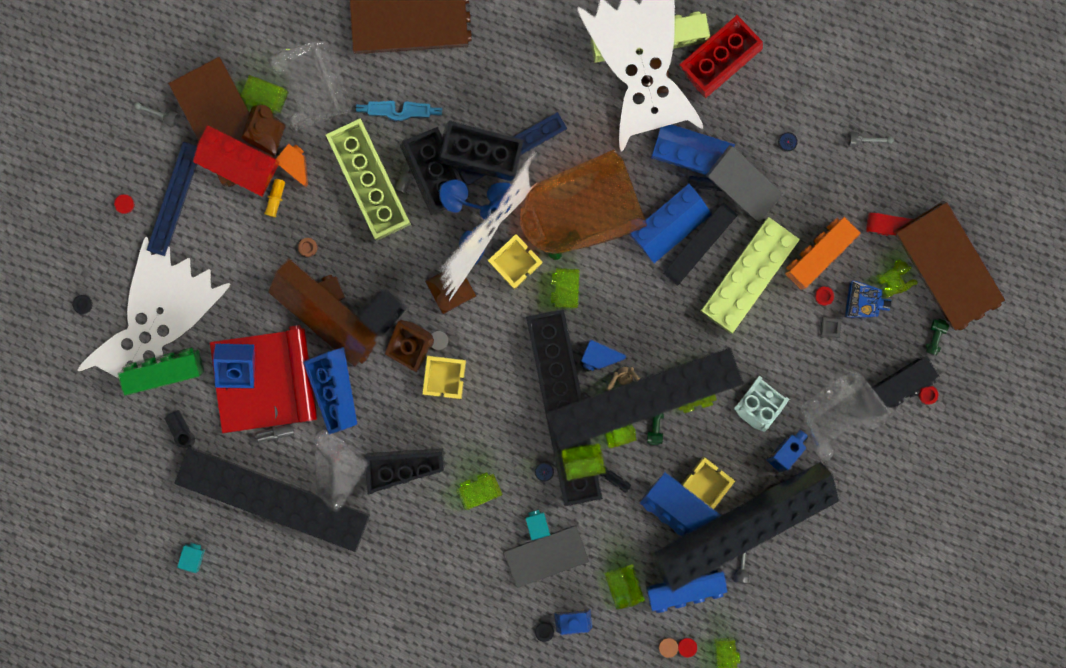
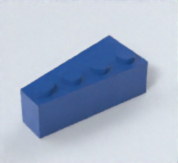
[303,347,357,435]

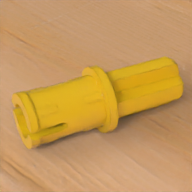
[264,179,285,217]

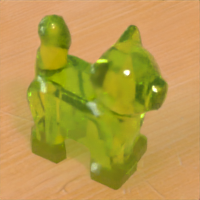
[876,259,918,298]

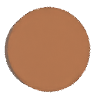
[298,238,318,257]
[659,638,678,658]

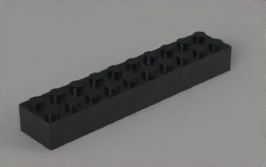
[526,309,603,506]
[546,347,744,450]
[174,447,370,552]
[653,462,839,592]

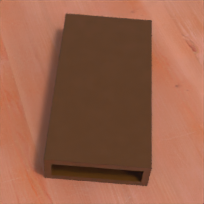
[350,0,472,54]
[168,57,275,187]
[893,201,1005,331]
[268,259,378,367]

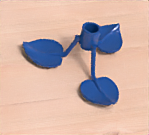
[440,180,519,265]

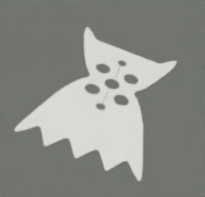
[578,0,703,151]
[441,152,538,301]
[78,237,230,379]

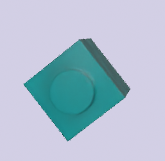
[525,510,550,540]
[177,542,205,573]

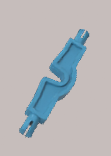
[356,101,442,121]

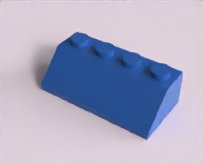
[651,124,735,175]
[629,184,712,263]
[640,472,721,536]
[646,568,727,613]

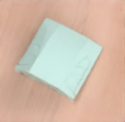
[734,376,790,432]

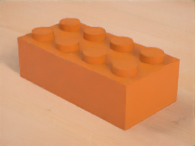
[785,217,861,290]

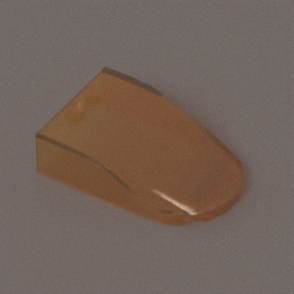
[520,149,647,254]

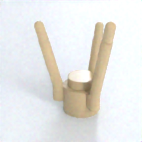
[607,367,640,391]

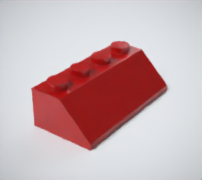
[679,15,763,99]
[193,125,280,197]

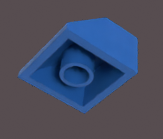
[580,340,626,371]
[213,344,255,388]

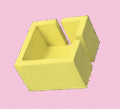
[488,234,543,290]
[423,356,466,399]
[681,457,735,509]

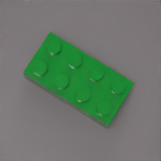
[118,347,204,396]

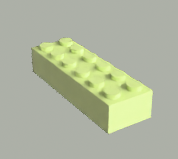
[590,12,710,63]
[326,118,411,241]
[700,217,800,334]

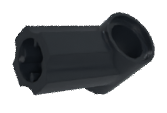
[164,410,195,448]

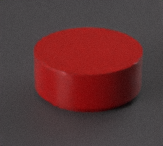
[114,194,135,214]
[815,286,834,306]
[918,386,939,405]
[678,638,697,658]

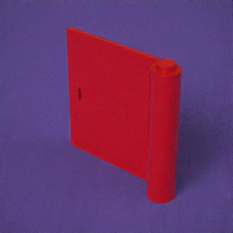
[210,325,317,433]

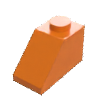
[276,144,308,187]

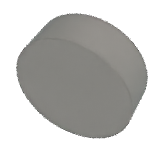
[432,331,448,350]

